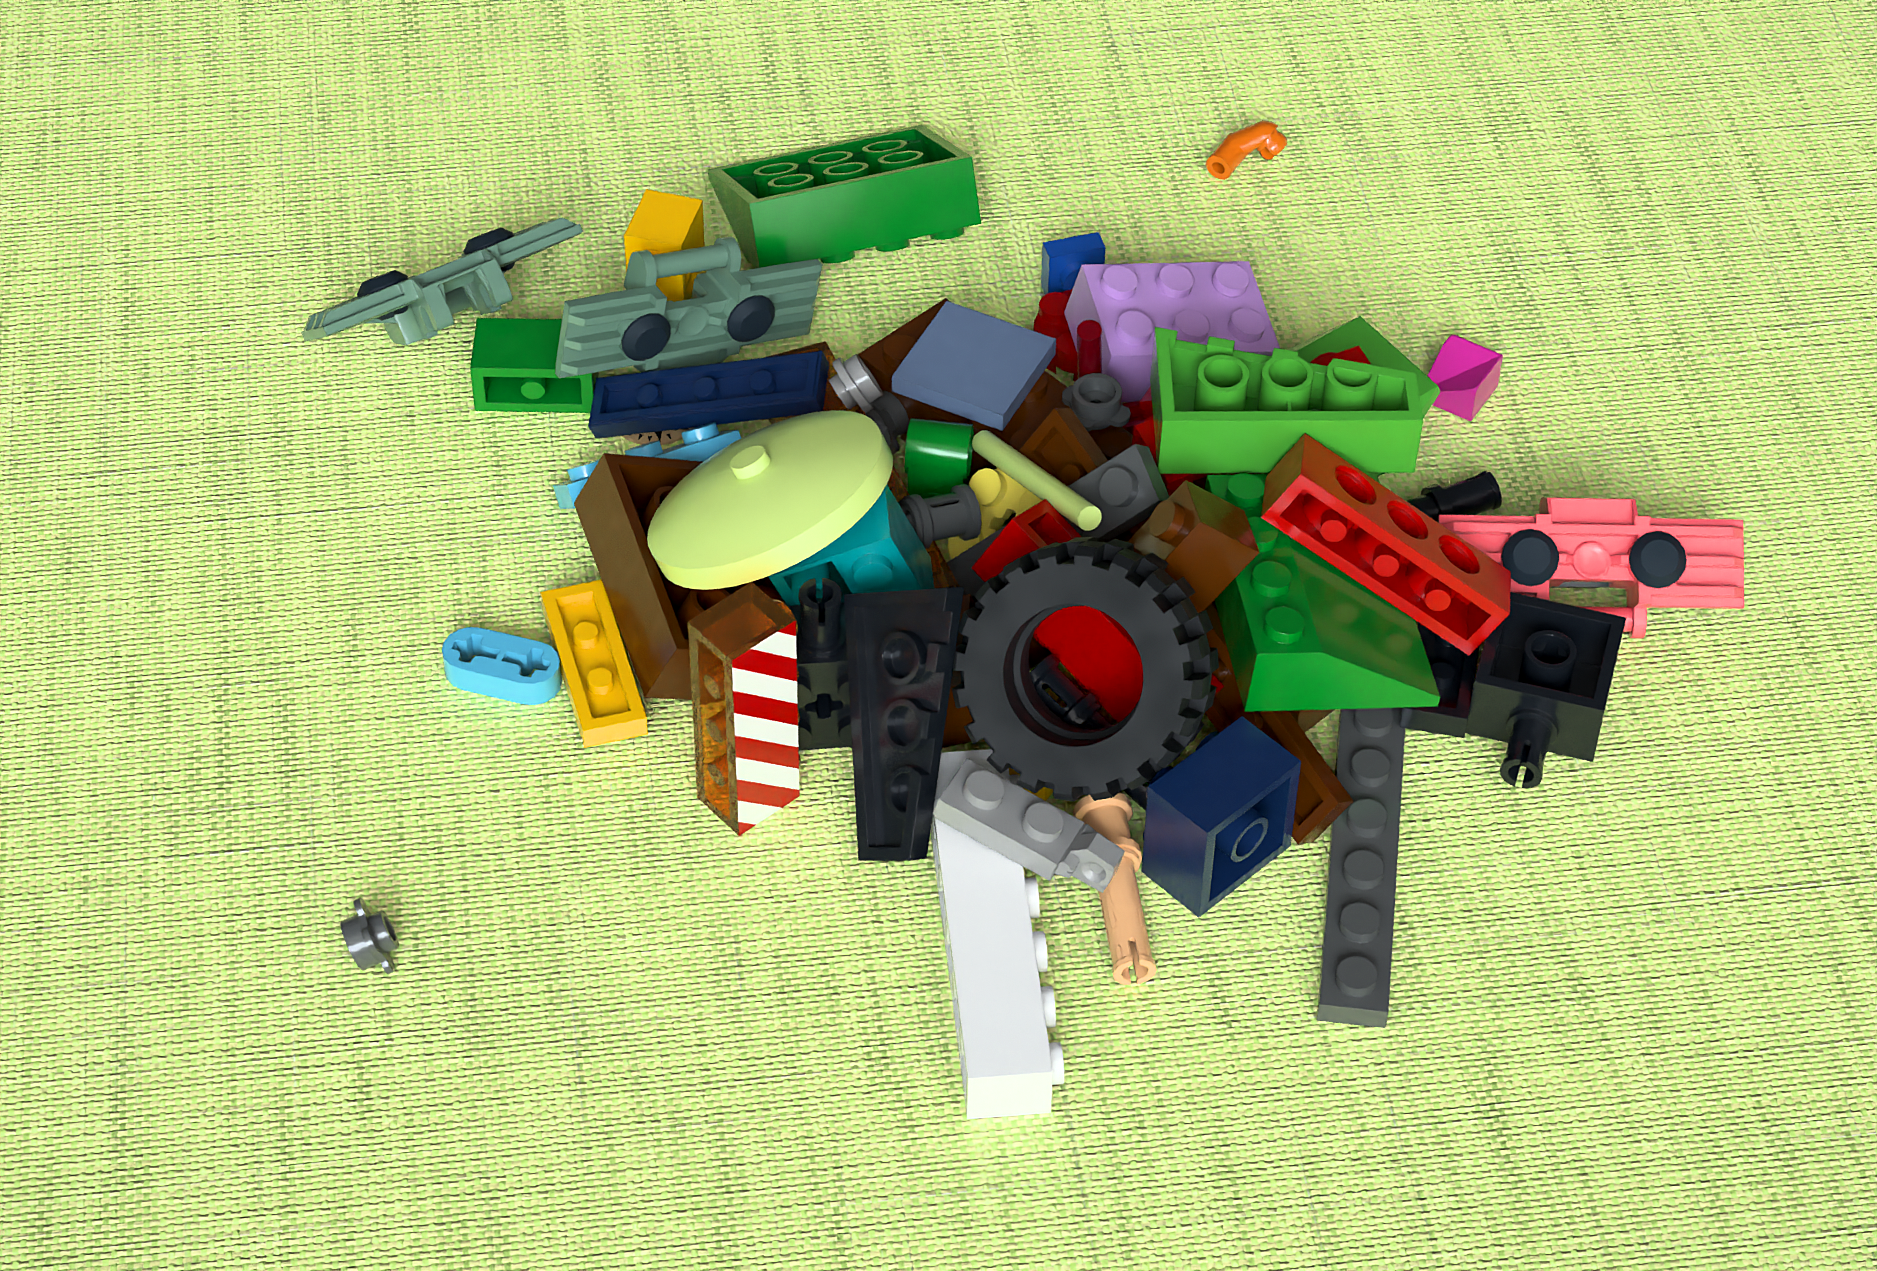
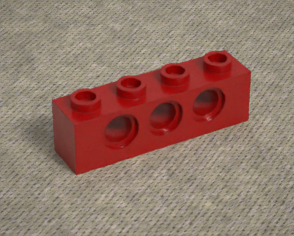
[1261,433,1511,656]

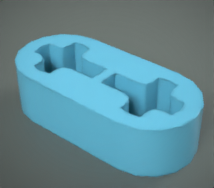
[442,627,562,705]

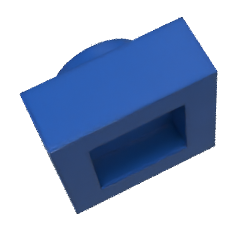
[1041,232,1106,295]

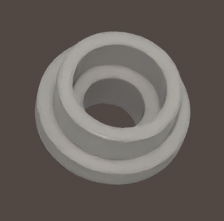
[829,354,883,413]

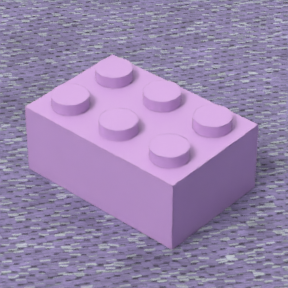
[1064,261,1280,403]

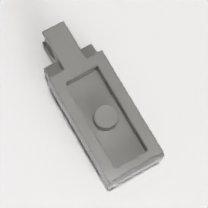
[933,758,1125,893]

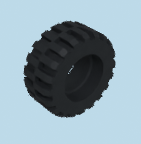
[952,537,1219,801]

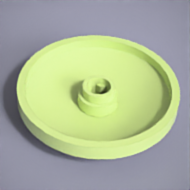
[647,410,893,590]

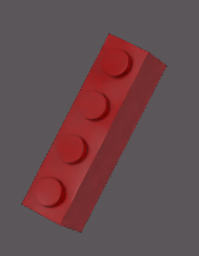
[972,499,1224,722]

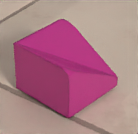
[1427,335,1503,421]

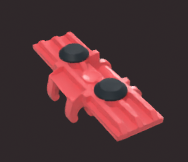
[1438,497,1744,639]

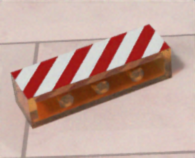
[688,582,801,836]

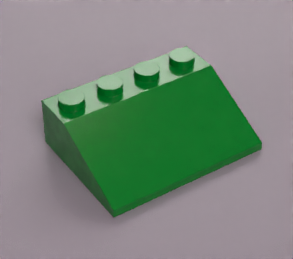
[708,125,981,268]
[1204,473,1440,712]

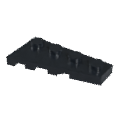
[844,587,964,861]

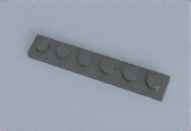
[1317,708,1405,1028]

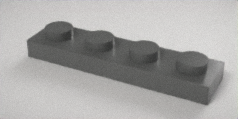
[940,444,1170,604]

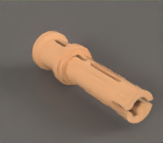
[1072,793,1157,985]

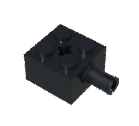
[752,578,852,751]
[1465,592,1626,789]

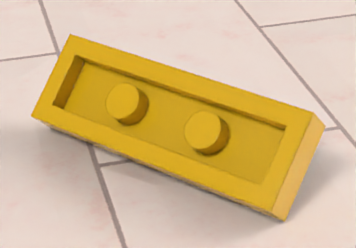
[540,580,648,748]

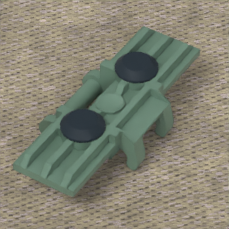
[301,217,583,345]
[555,236,823,379]

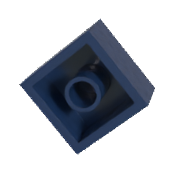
[1141,716,1301,918]

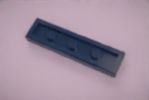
[588,351,829,439]

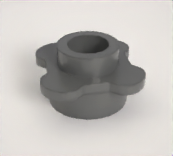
[1062,373,1131,432]
[858,390,909,455]
[340,897,399,974]

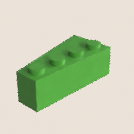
[1150,327,1423,474]

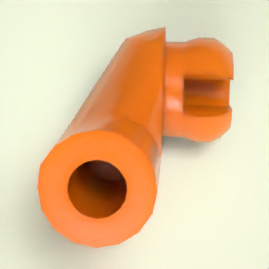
[1206,120,1287,180]

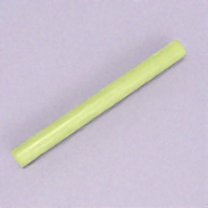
[972,430,1102,531]

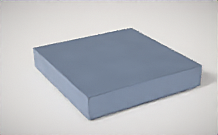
[892,301,1056,431]

